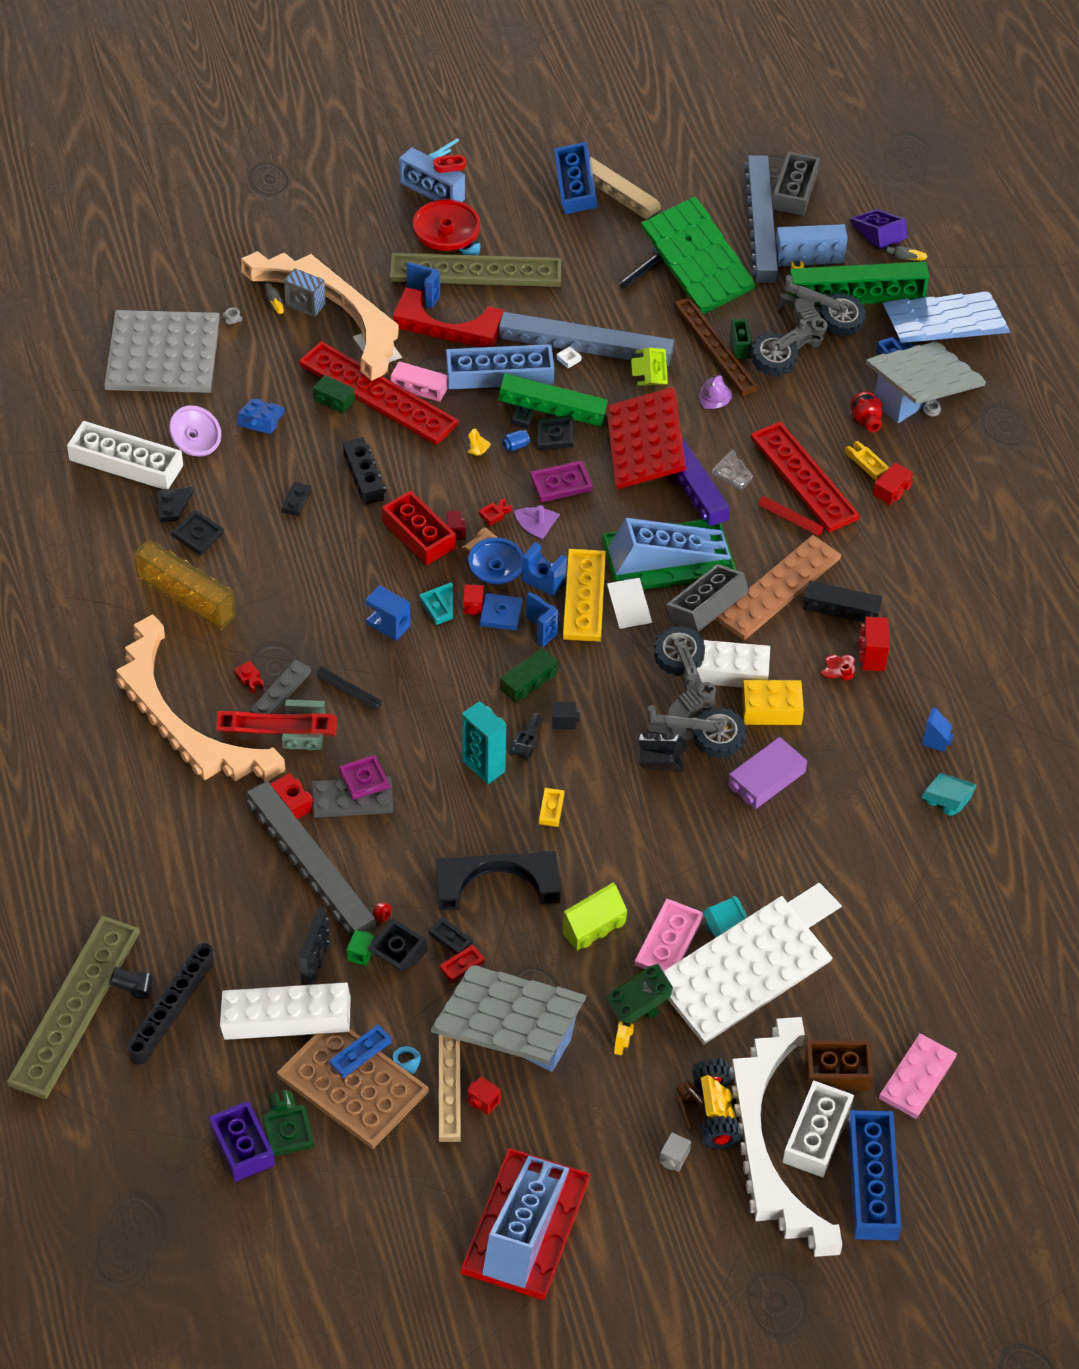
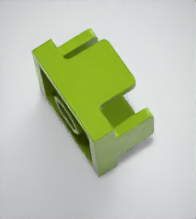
[631,348,668,386]

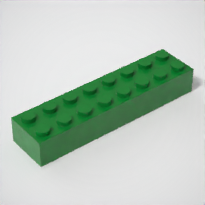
[787,262,929,308]

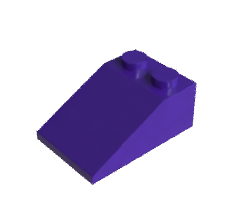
[850,209,908,248]

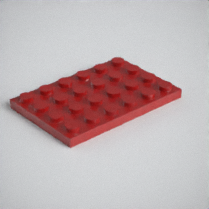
[606,387,687,489]

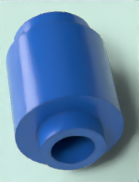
[502,430,530,452]

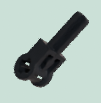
[509,713,543,761]

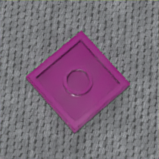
[338,755,390,800]

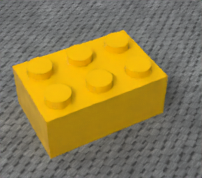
[742,680,804,725]

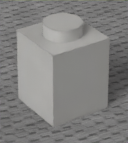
[659,1132,691,1172]

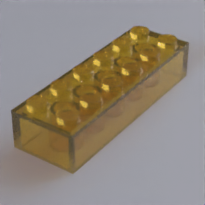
[134,539,236,630]

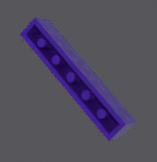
[674,439,730,526]

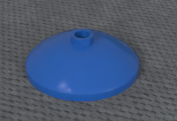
[468,538,524,584]

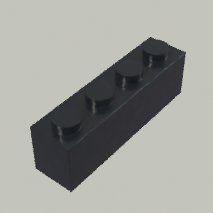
[803,581,882,623]

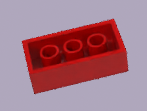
[382,491,456,566]

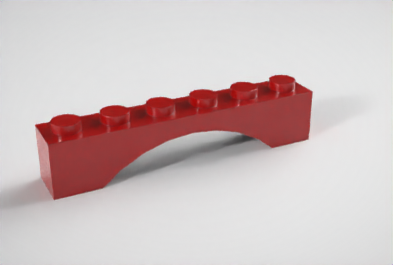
[216,711,337,736]

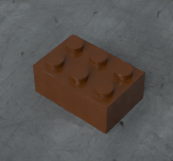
[804,1040,873,1091]

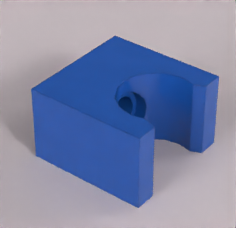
[522,542,567,596]
[365,585,410,641]

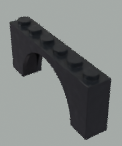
[436,851,561,911]

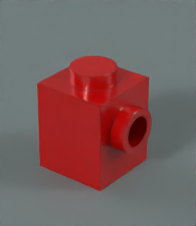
[467,1076,501,1115]

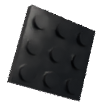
[299,907,331,986]

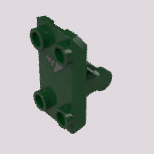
[606,964,673,1023]

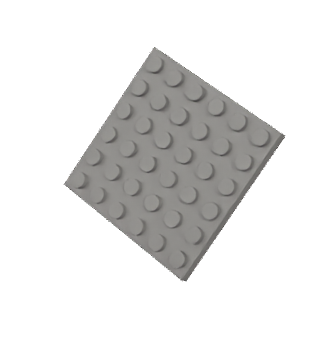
[105,310,220,393]

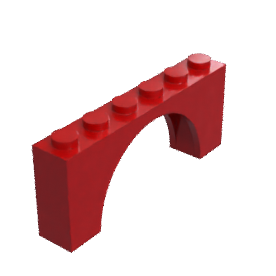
[393,287,504,348]

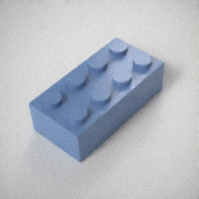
[400,147,465,202]
[775,224,848,266]

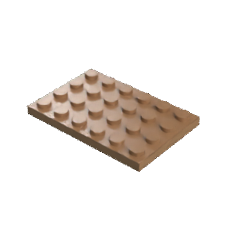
[277,1029,429,1149]

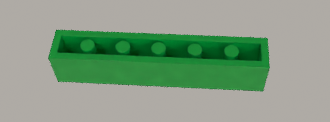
[498,374,608,427]

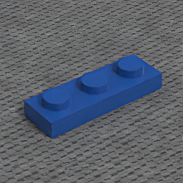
[329,1025,392,1078]

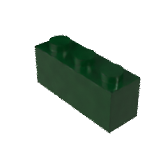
[500,648,558,703]

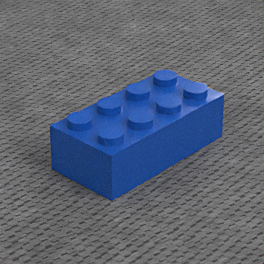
[554,142,598,214]

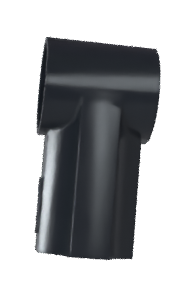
[109,967,153,999]

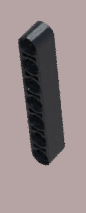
[128,943,214,1065]

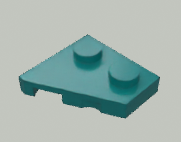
[419,582,453,625]

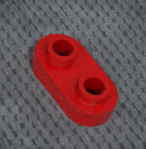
[433,155,466,173]

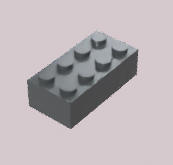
[772,151,820,216]
[667,564,749,632]

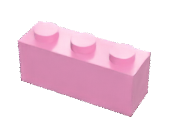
[391,362,448,402]

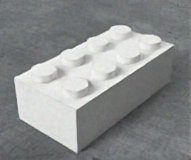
[693,640,770,688]
[783,1080,854,1178]

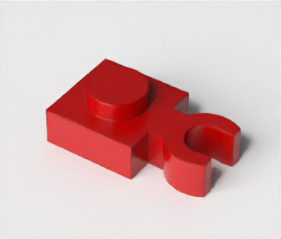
[479,499,512,526]
[234,661,264,693]

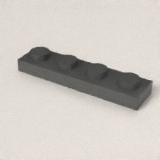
[250,660,311,714]

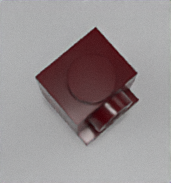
[446,511,466,540]

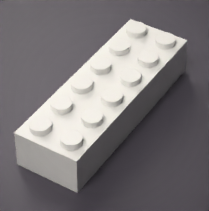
[67,421,183,490]
[220,983,351,1040]

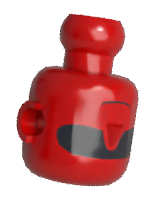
[850,391,883,432]

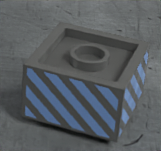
[284,268,326,317]

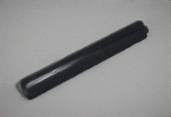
[619,253,663,289]
[317,667,382,710]

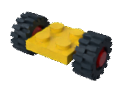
[692,1058,741,1150]

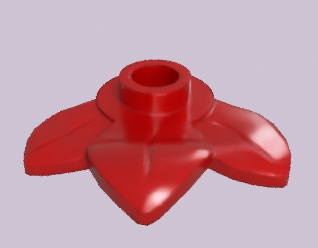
[820,654,856,680]

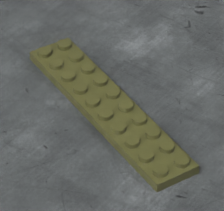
[390,253,561,287]
[7,916,140,1099]

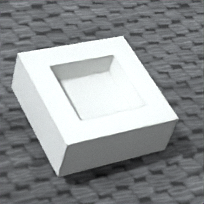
[557,347,581,368]

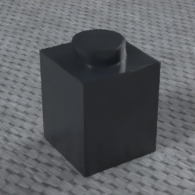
[552,702,580,729]

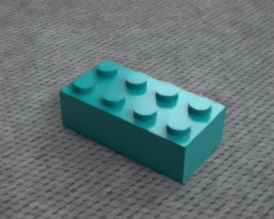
[462,701,506,784]

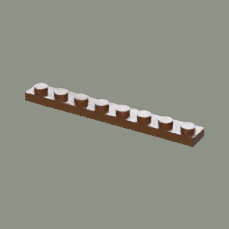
[674,297,758,396]

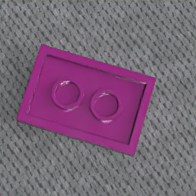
[530,461,593,502]

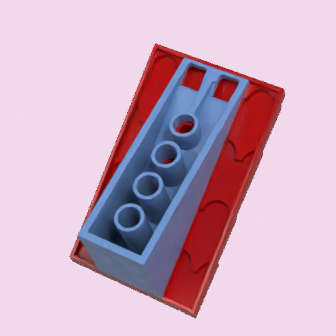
[460,1148,591,1301]

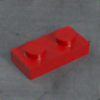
[440,945,485,983]

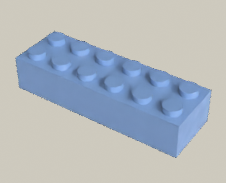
[446,345,554,389]

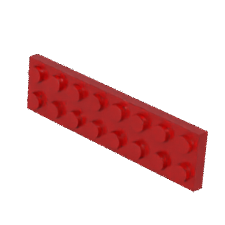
[750,421,860,533]

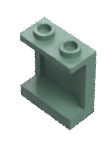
[282,699,326,750]

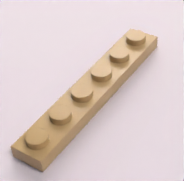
[439,1035,461,1142]

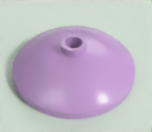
[169,406,221,457]

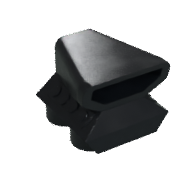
[639,733,686,772]

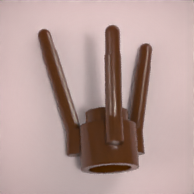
[676,1080,705,1130]

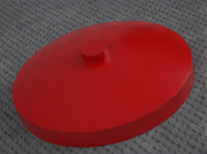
[413,199,480,251]

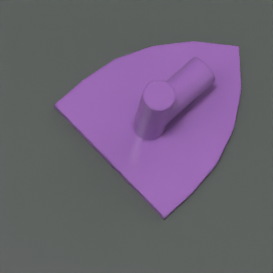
[514,505,560,539]

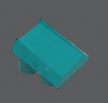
[921,773,977,816]
[703,896,748,938]

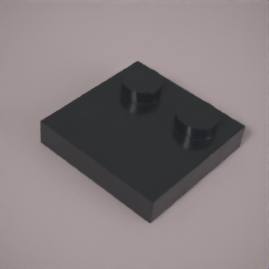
[537,416,574,451]
[172,509,224,556]

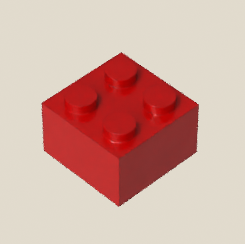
[858,617,889,671]

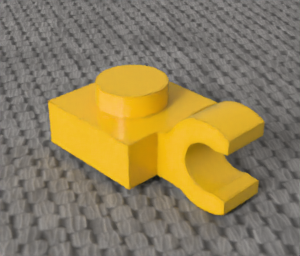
[614,1021,634,1055]

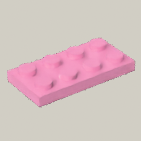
[635,899,704,972]
[879,1034,957,1119]

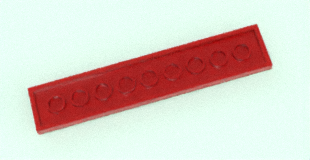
[299,341,458,445]

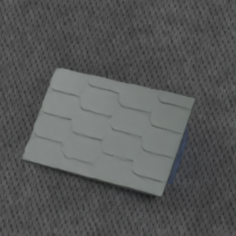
[866,342,986,423]
[431,966,587,1072]

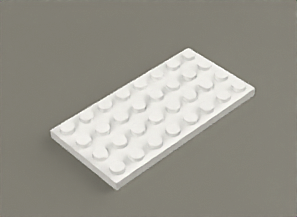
[664,896,832,1045]

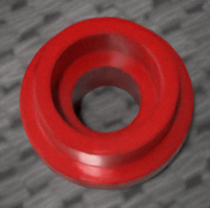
[373,903,392,923]

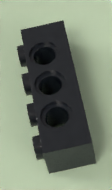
[343,437,386,505]

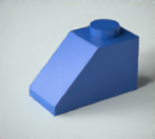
[922,707,954,752]

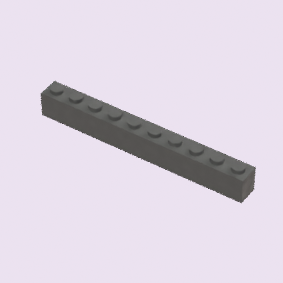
[246,781,376,937]

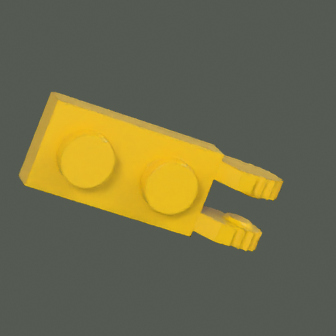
[844,441,889,481]

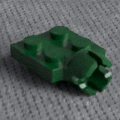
[263,1090,314,1156]

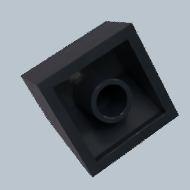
[368,919,428,971]

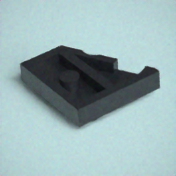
[157,487,193,522]

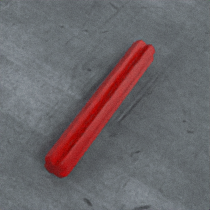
[758,496,824,536]

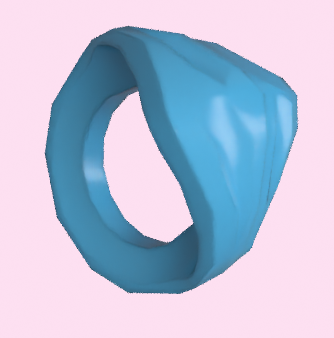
[458,241,481,256]
[393,1046,421,1074]

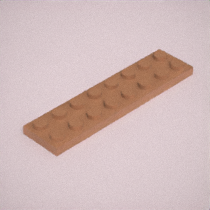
[716,535,841,640]

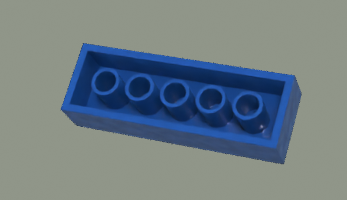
[848,1110,901,1240]

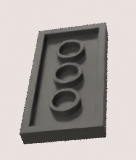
[312,776,394,818]

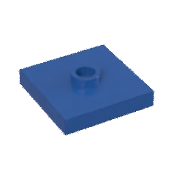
[480,593,523,631]

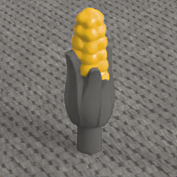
[886,246,927,261]
[265,283,284,314]

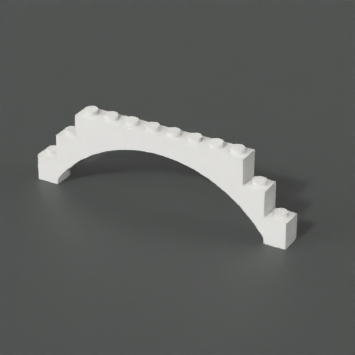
[730,1017,842,1257]

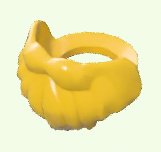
[467,429,491,456]

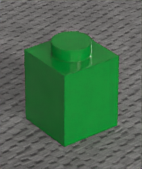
[347,930,375,966]

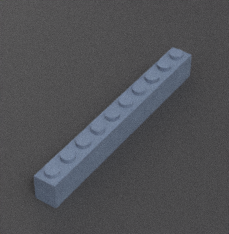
[744,155,778,283]
[499,312,674,366]

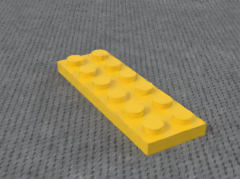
[563,549,606,642]

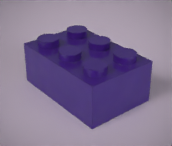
[208,1101,275,1182]

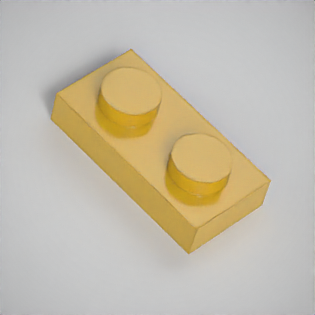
[539,788,564,827]

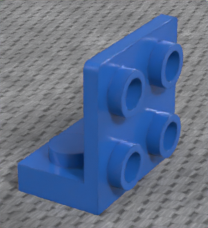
[407,262,440,309]
[526,592,558,648]

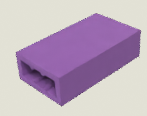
[728,737,807,809]

